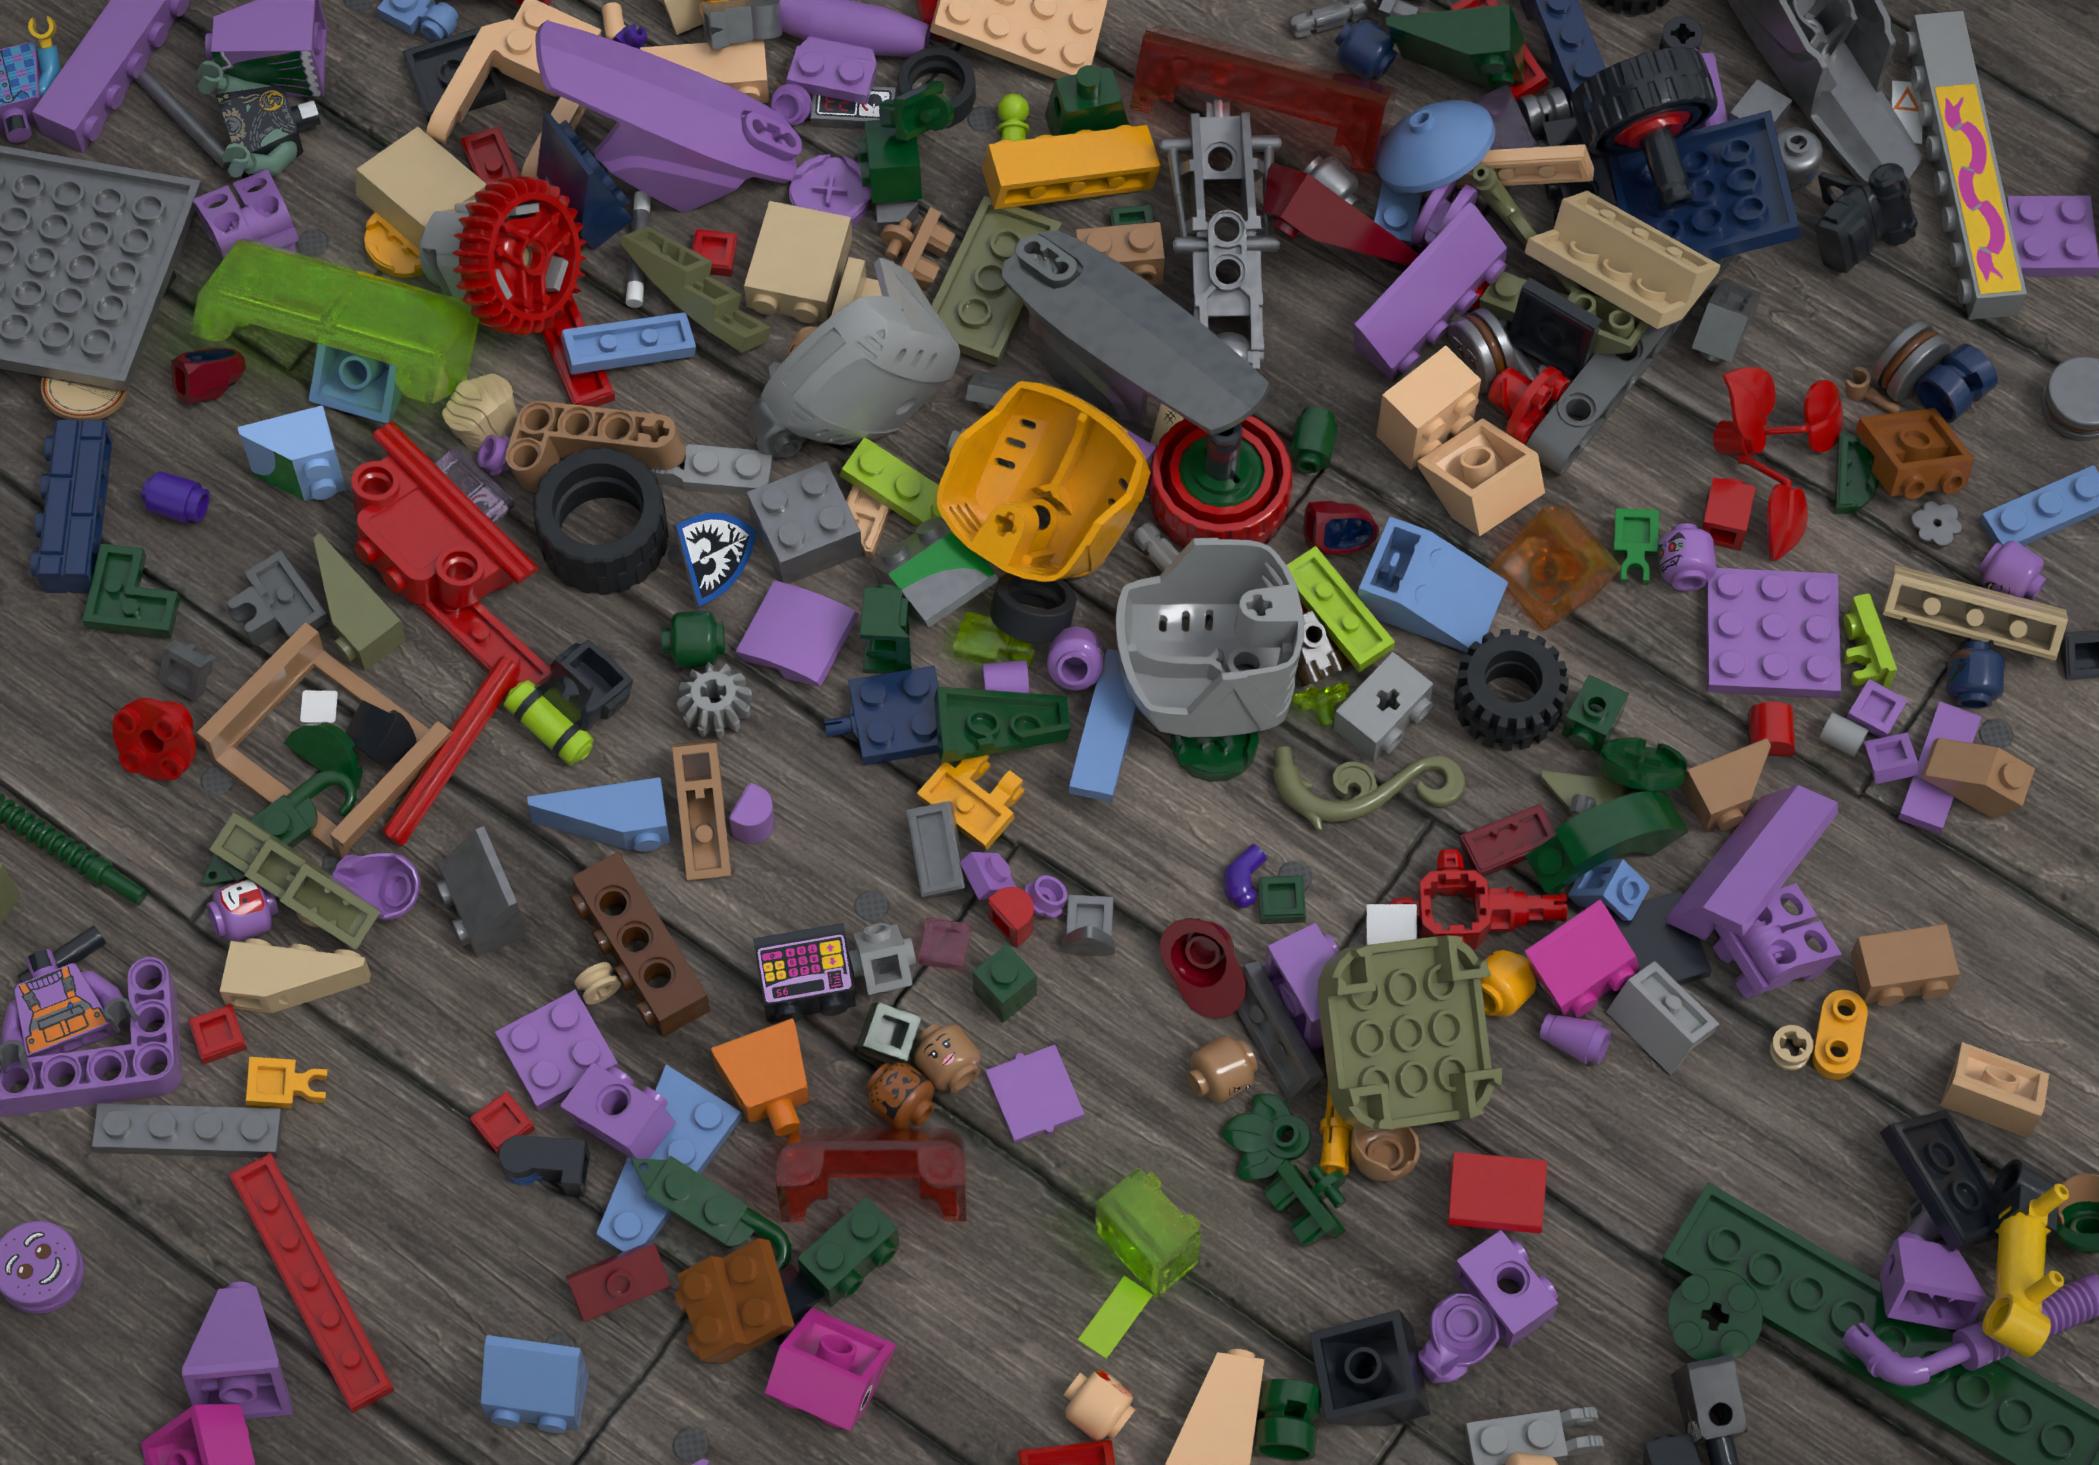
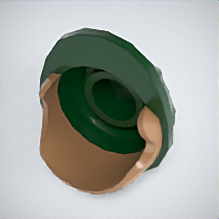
[2054,1173,2099,1256]

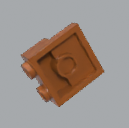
[1856,408,1974,499]
[675,1238,795,1364]

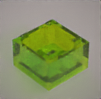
[1095,1167,1201,1299]

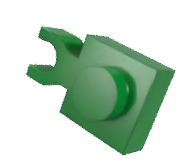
[1613,508,1659,585]

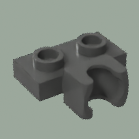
[227,550,329,646]

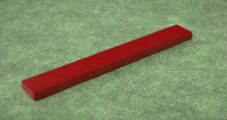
[460,126,615,407]

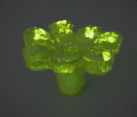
[1292,682,1349,726]

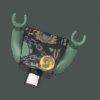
[196,61,321,179]

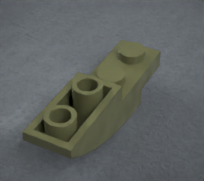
[1480,271,1649,354]

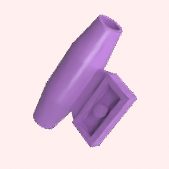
[779,0,931,105]

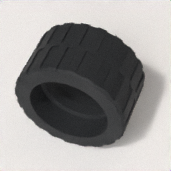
[533,447,669,595]

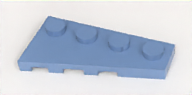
[596,1064,742,1254]

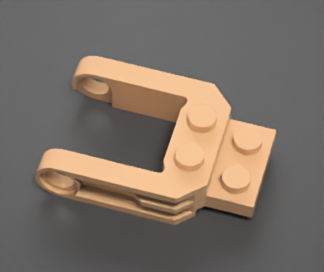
[426,0,601,179]

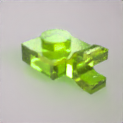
[953,612,1035,668]

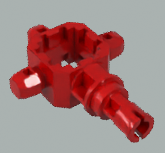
[1390,849,1567,950]

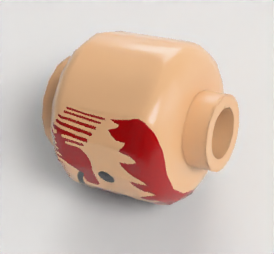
[1063,1369,1136,1441]

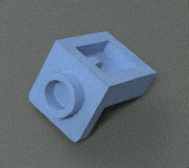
[1568,859,1649,921]

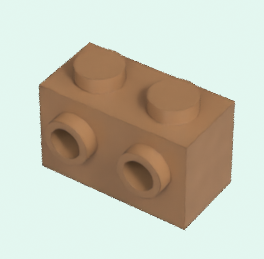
[1076,222,1165,285]
[1851,924,1960,1006]

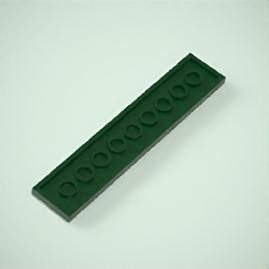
[1661,1182,2099,1465]

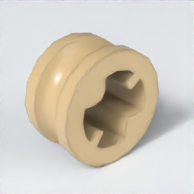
[574,962,621,1005]
[1770,1025,1813,1071]

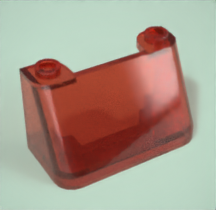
[776,1128,967,1222]

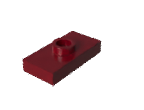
[1459,803,1556,877]
[566,1240,671,1322]

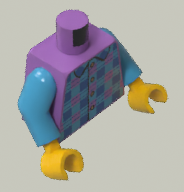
[0,16,61,143]

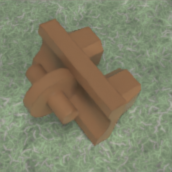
[880,207,955,290]

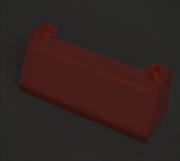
[1129,25,1398,174]

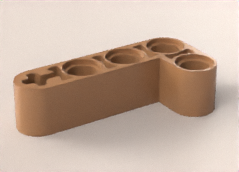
[505,401,686,492]

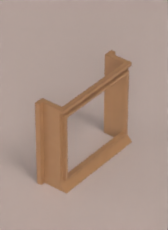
[197,622,452,860]

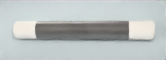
[626,191,651,308]

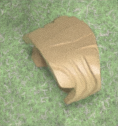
[442,373,518,452]

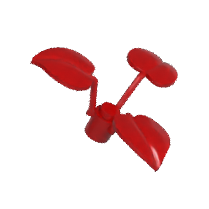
[1713,367,1843,561]

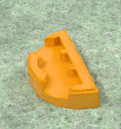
[364,212,424,278]

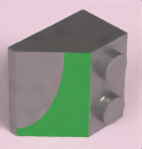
[869,516,999,628]

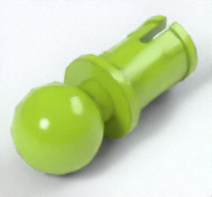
[997,93,1030,141]

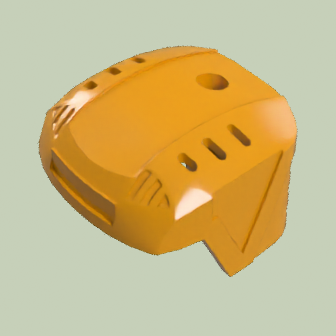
[937,381,1150,582]

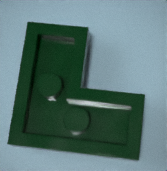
[82,544,180,638]

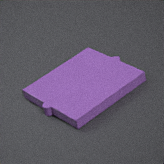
[985,1045,1085,1144]

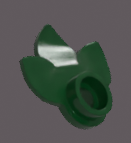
[1220,1094,1311,1181]

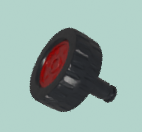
[1571,47,1718,210]

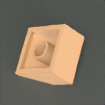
[1417,418,1545,537]

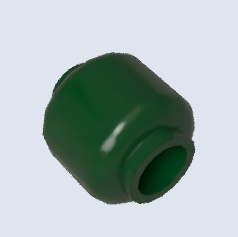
[662,611,725,669]

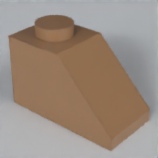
[1681,738,1771,832]
[1921,738,2035,819]

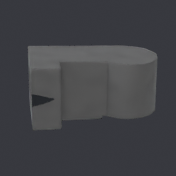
[701,0,782,49]

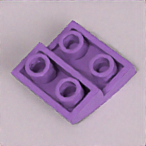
[736,580,859,687]

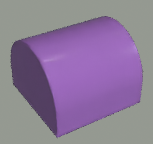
[982,660,1030,693]
[729,783,775,844]

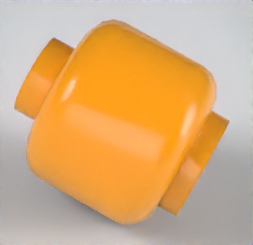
[1481,950,1537,1018]

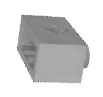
[1333,652,1433,762]

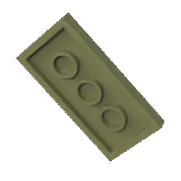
[931,195,1062,366]

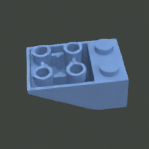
[1358,516,1508,653]

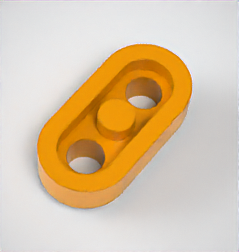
[1812,990,1868,1080]

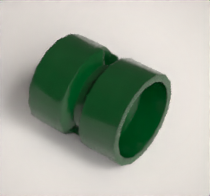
[1254,1379,1321,1461]

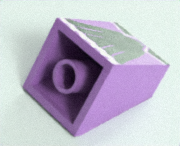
[205,0,328,97]

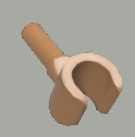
[1845,367,1901,413]

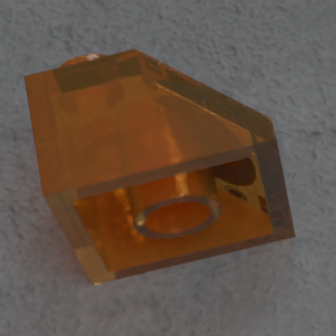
[1489,505,1622,631]

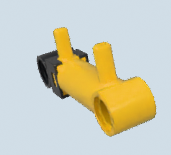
[1982,1159,2069,1358]

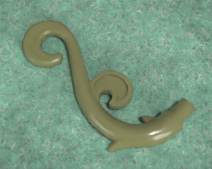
[1472,164,1583,296]
[1272,746,1465,831]

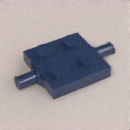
[824,665,939,765]

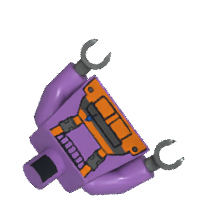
[0,949,139,1074]

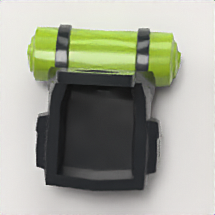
[504,639,633,766]

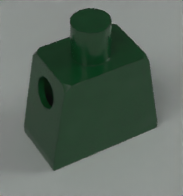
[1045,65,1129,136]

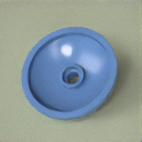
[1375,100,1495,193]

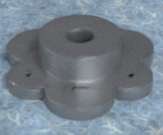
[1911,501,1962,547]

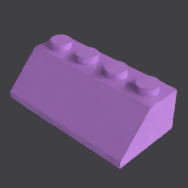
[1354,202,1507,381]

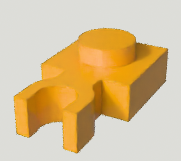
[245,1057,328,1109]

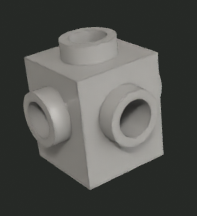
[848,923,916,995]

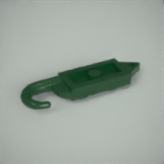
[202,770,357,887]
[631,1155,792,1271]

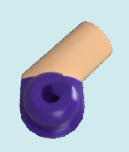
[601,2,647,49]

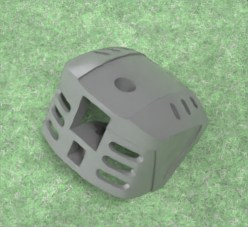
[761,257,960,445]
[1115,538,1305,737]

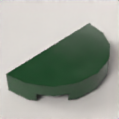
[1834,432,1879,515]
[284,722,363,789]

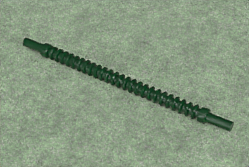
[0,793,147,906]

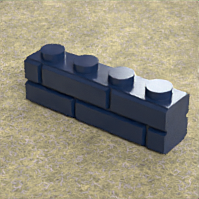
[30,420,113,594]

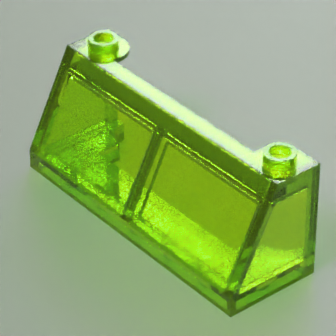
[191,238,480,404]

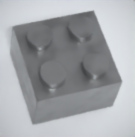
[747,461,862,584]

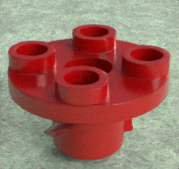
[1488,366,1570,444]
[112,698,196,780]

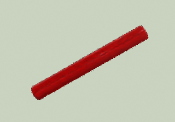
[383,656,521,846]

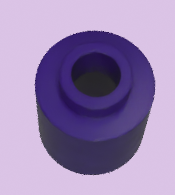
[141,471,210,524]

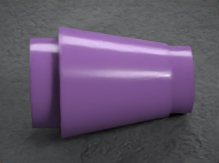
[1539,1013,1611,1065]

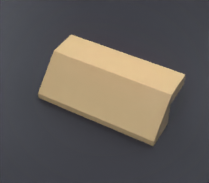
[1524,191,1720,329]

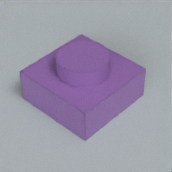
[1846,679,1908,738]
[1864,732,1919,784]
[960,852,1016,900]

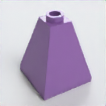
[182,1282,293,1419]

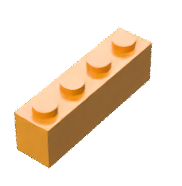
[982,125,1161,210]

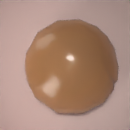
[1350,1127,1420,1182]

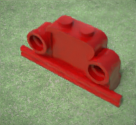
[351,421,538,608]

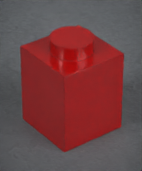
[1701,477,1756,551]

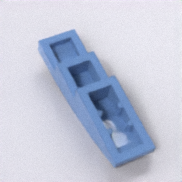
[1069,649,1138,803]

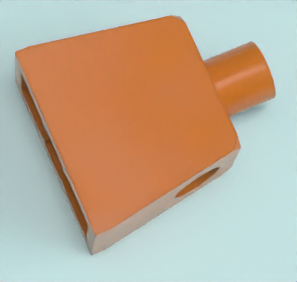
[711,1018,809,1136]

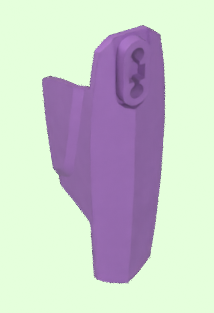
[535,20,802,213]

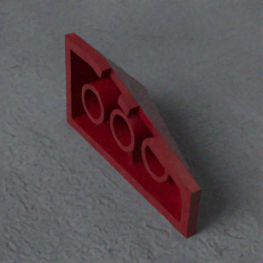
[1263,163,1420,266]

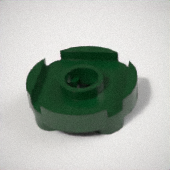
[1668,1269,1764,1361]

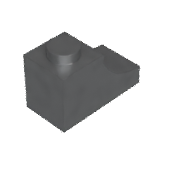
[1692,278,1762,363]

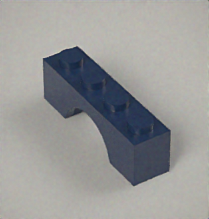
[1519,0,1606,118]

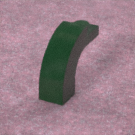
[1525,791,1689,895]

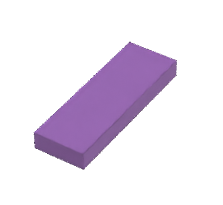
[1898,701,1982,834]

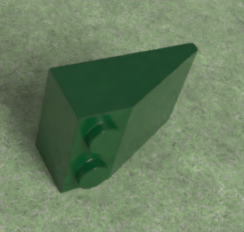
[1386,4,1525,90]

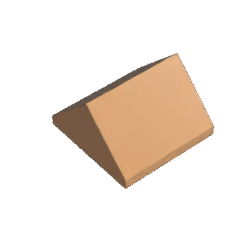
[1940,1042,2049,1138]

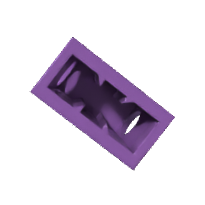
[1880,1231,1987,1330]

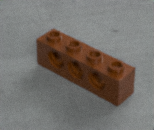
[570,851,710,1037]

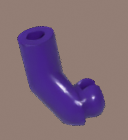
[1223,844,1267,909]

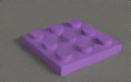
[1705,568,1841,698]

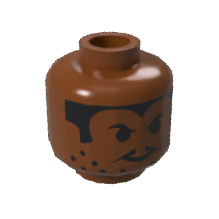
[866,1061,935,1130]

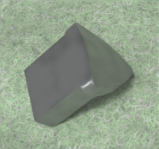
[1061,895,1116,956]

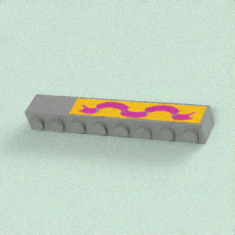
[1903,11,2027,320]

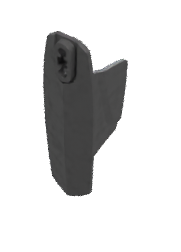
[1728,0,1923,183]
[1002,231,1270,435]

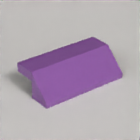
[1666,785,1838,940]

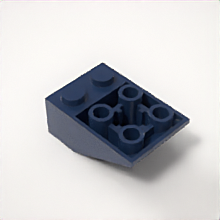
[536,112,633,250]

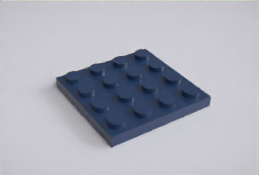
[1608,110,1802,261]

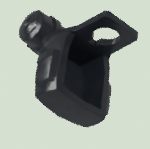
[1815,163,1918,273]

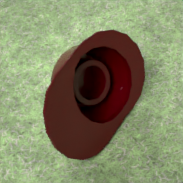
[1160,918,1246,1019]

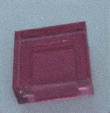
[919,917,971,971]

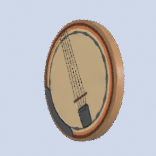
[41,376,128,422]

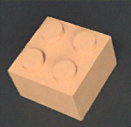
[1376,346,1481,470]

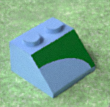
[238,405,346,501]

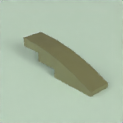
[620,226,771,353]
[209,811,382,950]

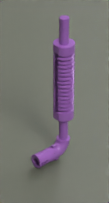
[1843,1273,2099,1386]

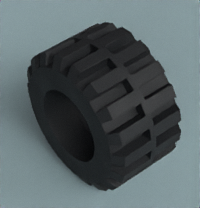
[1453,629,1569,751]

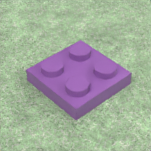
[2006,196,2099,277]
[495,989,619,1112]

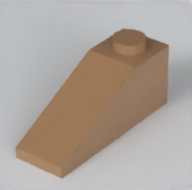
[672,739,731,880]

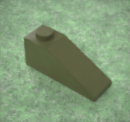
[313,533,406,671]

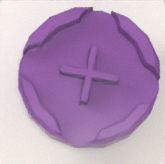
[789,154,872,226]

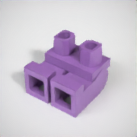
[192,169,299,281]
[1713,883,1842,998]

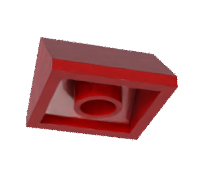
[1448,1152,1547,1234]

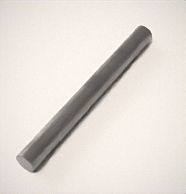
[133,68,231,171]

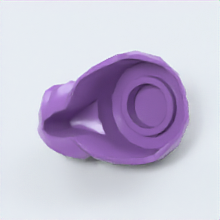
[331,853,421,921]
[1418,1294,1499,1384]

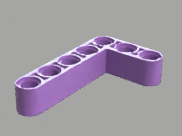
[0,957,182,1117]

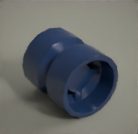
[1915,344,1998,423]

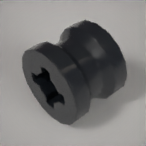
[1658,16,1703,51]

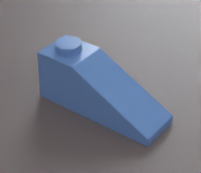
[527,777,670,852]

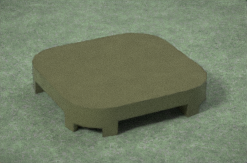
[1318,935,1502,1131]

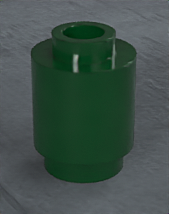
[1289,406,1338,473]

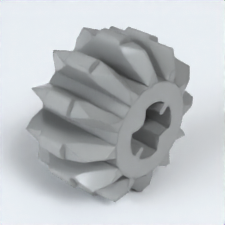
[677,662,752,739]

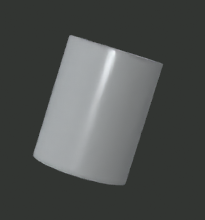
[1819,712,1869,758]

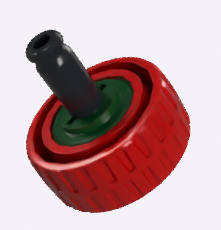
[1148,416,1293,548]

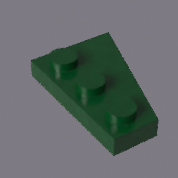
[934,686,1071,764]

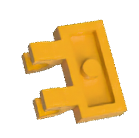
[917,755,1025,851]

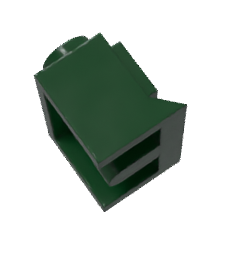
[860,584,912,674]

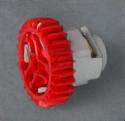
[419,176,587,335]

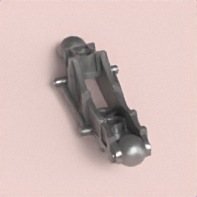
[1159,53,1282,373]

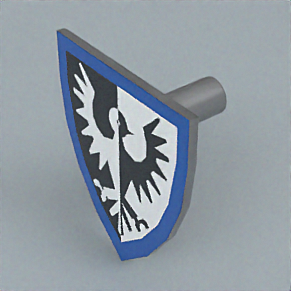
[668,513,758,607]

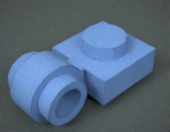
[377,0,459,41]

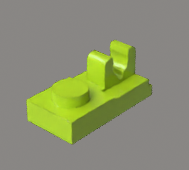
[1843,593,1897,689]

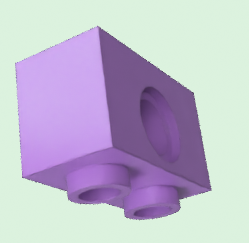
[560,1062,676,1166]
[1453,1230,1558,1348]

